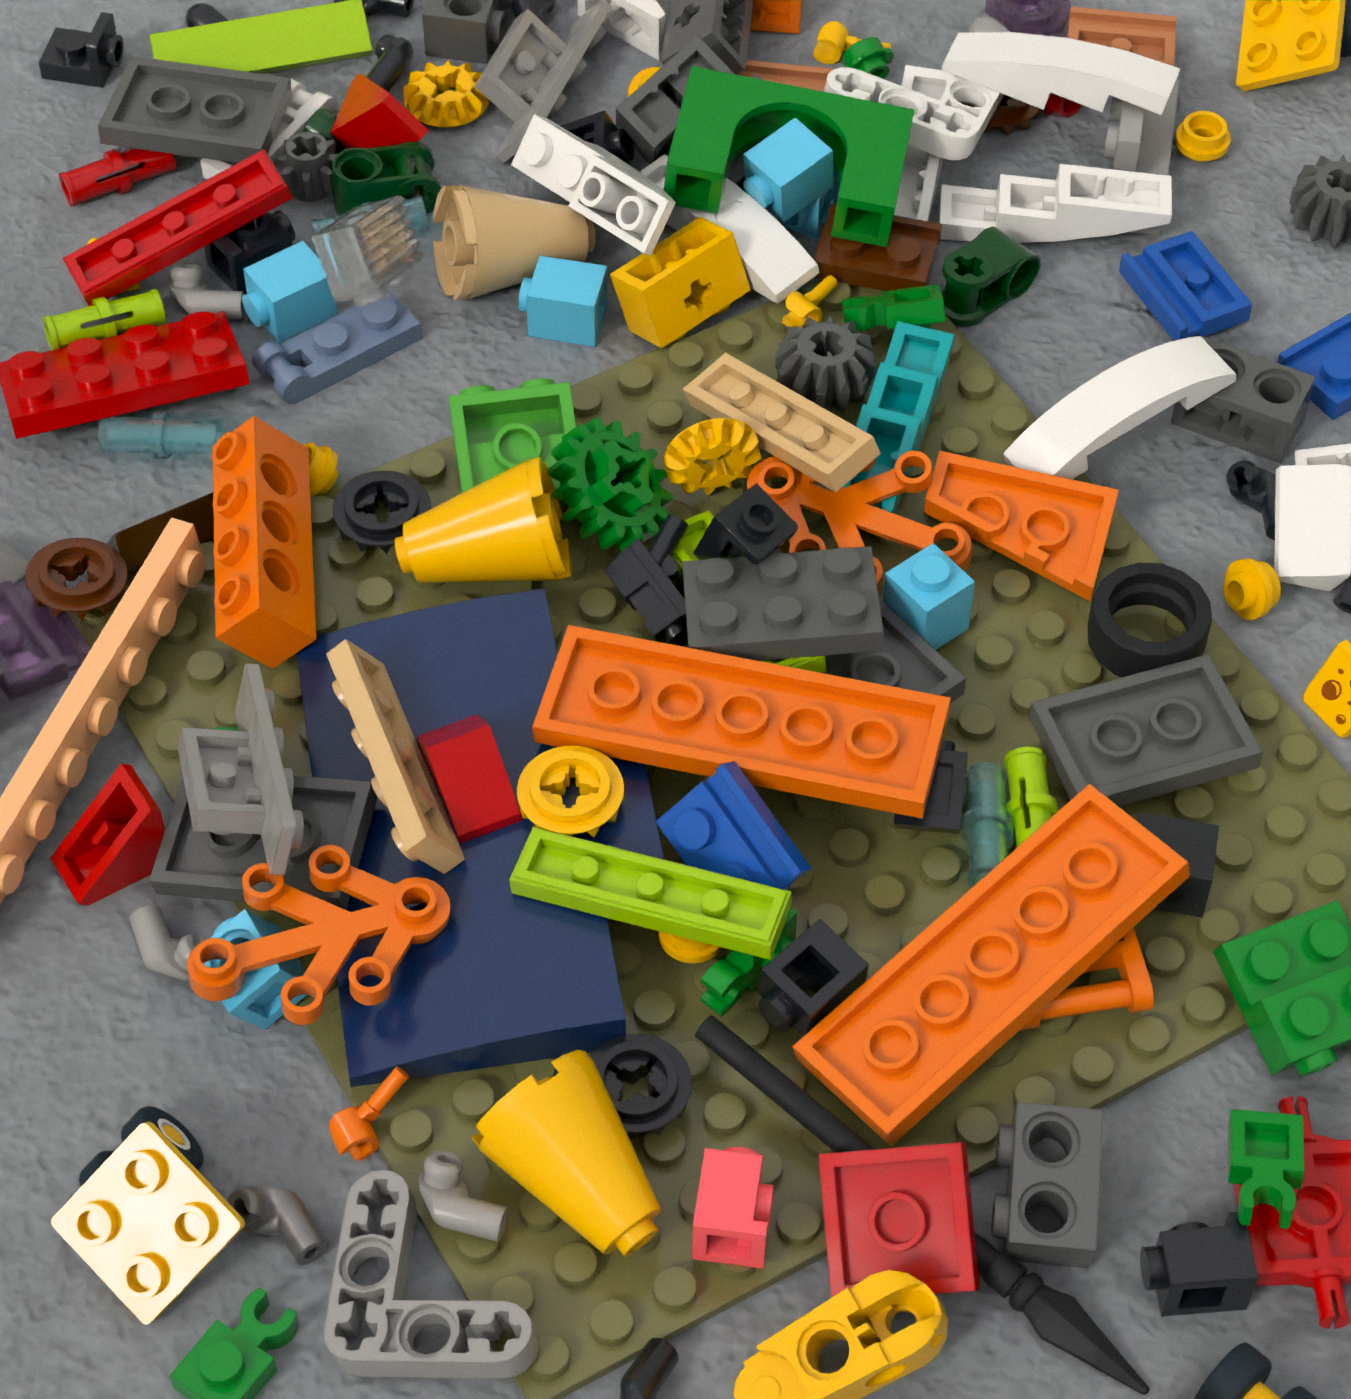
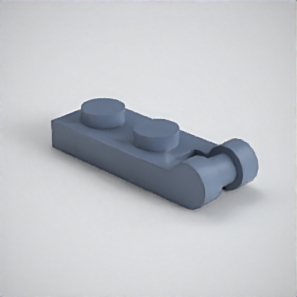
[252,289,422,404]

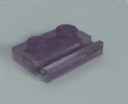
[0,580,91,701]

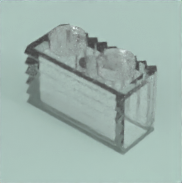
[311,195,424,306]

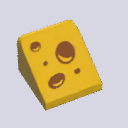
[1303,639,1351,738]

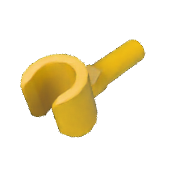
[813,21,891,64]
[782,275,838,328]

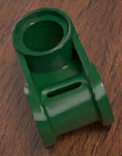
[332,141,441,223]
[941,226,1041,327]

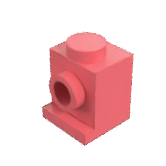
[692,1147,774,1269]

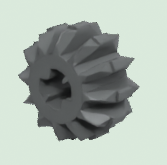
[1289,154,1351,248]
[775,314,876,413]

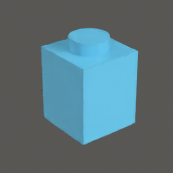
[743,117,834,223]
[242,241,338,343]
[518,255,608,347]
[883,543,975,650]

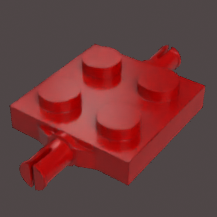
[1233,1096,1351,1329]

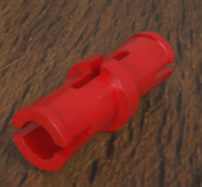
[58,149,176,207]

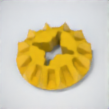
[403,59,490,128]
[663,418,761,496]
[517,745,624,838]

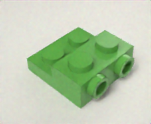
[449,378,576,507]

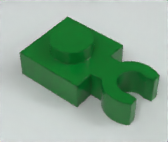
[842,284,946,331]
[700,907,798,1017]
[1228,1109,1304,1229]
[169,1288,299,1399]

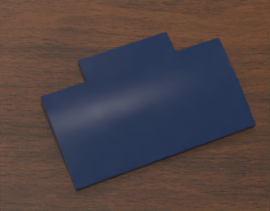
[297,588,664,1087]

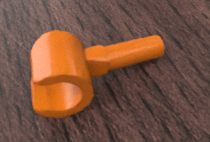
[329,1066,409,1161]

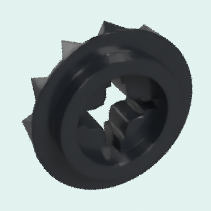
[333,471,431,555]
[589,1034,692,1140]

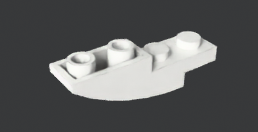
[511,114,676,255]
[640,155,819,304]

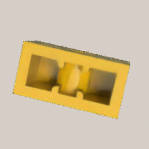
[610,217,751,349]

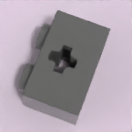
[660,0,754,74]

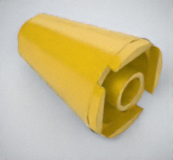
[395,457,572,583]
[472,1050,661,1257]

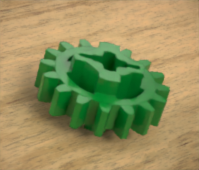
[547,417,673,551]

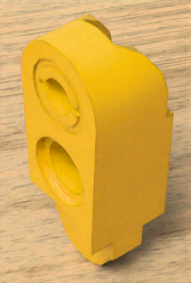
[734,1270,948,1399]

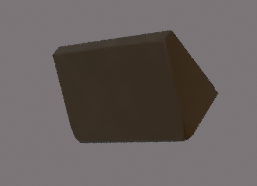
[107,492,214,574]

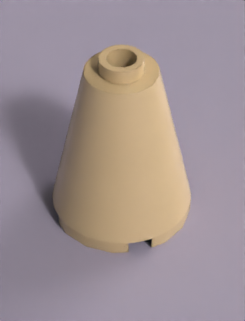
[433,185,596,300]

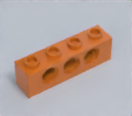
[212,416,316,669]

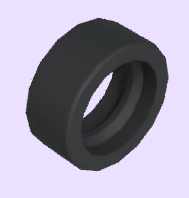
[1087,562,1212,678]

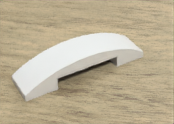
[1003,336,1236,479]

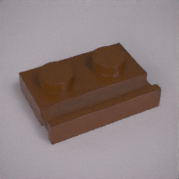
[814,204,942,291]

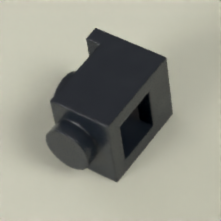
[204,210,296,294]
[758,919,869,1037]
[1140,1212,1258,1317]

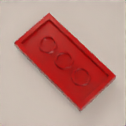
[0,311,250,439]

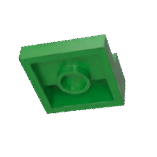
[1213,900,1351,1078]

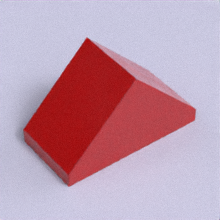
[330,73,429,149]
[416,714,522,844]
[50,763,165,906]

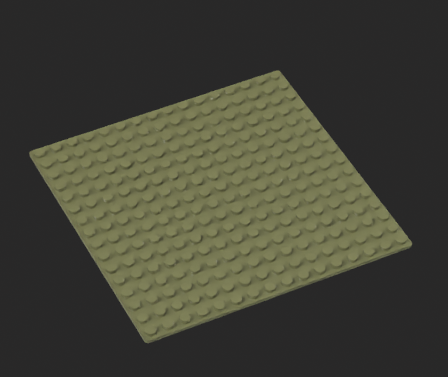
[62,279,1351,1399]

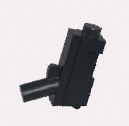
[604,514,689,646]

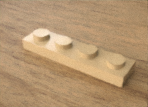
[683,353,881,492]
[326,639,465,874]

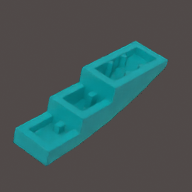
[841,321,955,514]

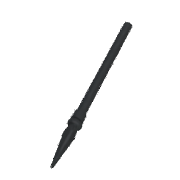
[695,1015,1149,1395]

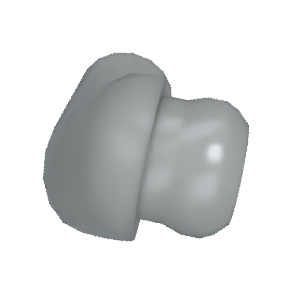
[169,263,245,320]
[418,1151,508,1242]

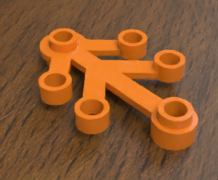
[747,451,972,592]
[187,845,450,1025]

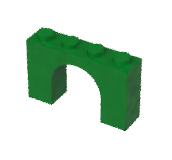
[663,66,914,247]

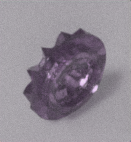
[985,0,1071,36]

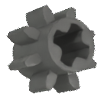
[273,132,337,202]

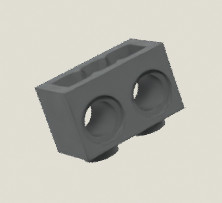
[422,0,513,64]
[616,35,734,164]
[1171,337,1316,463]
[991,1102,1103,1269]

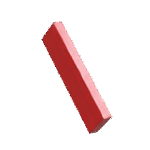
[62,149,293,306]

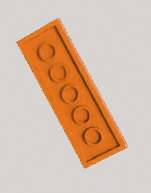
[532,625,951,819]
[792,784,1190,1146]

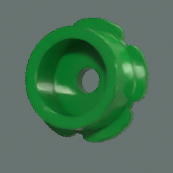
[842,37,894,79]

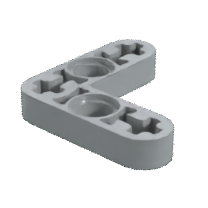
[324,1169,539,1379]

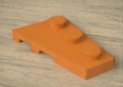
[924,451,1119,602]

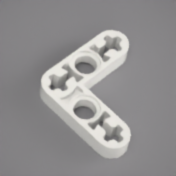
[823,67,1004,160]

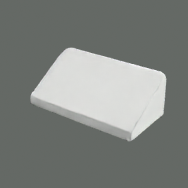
[1274,464,1351,592]

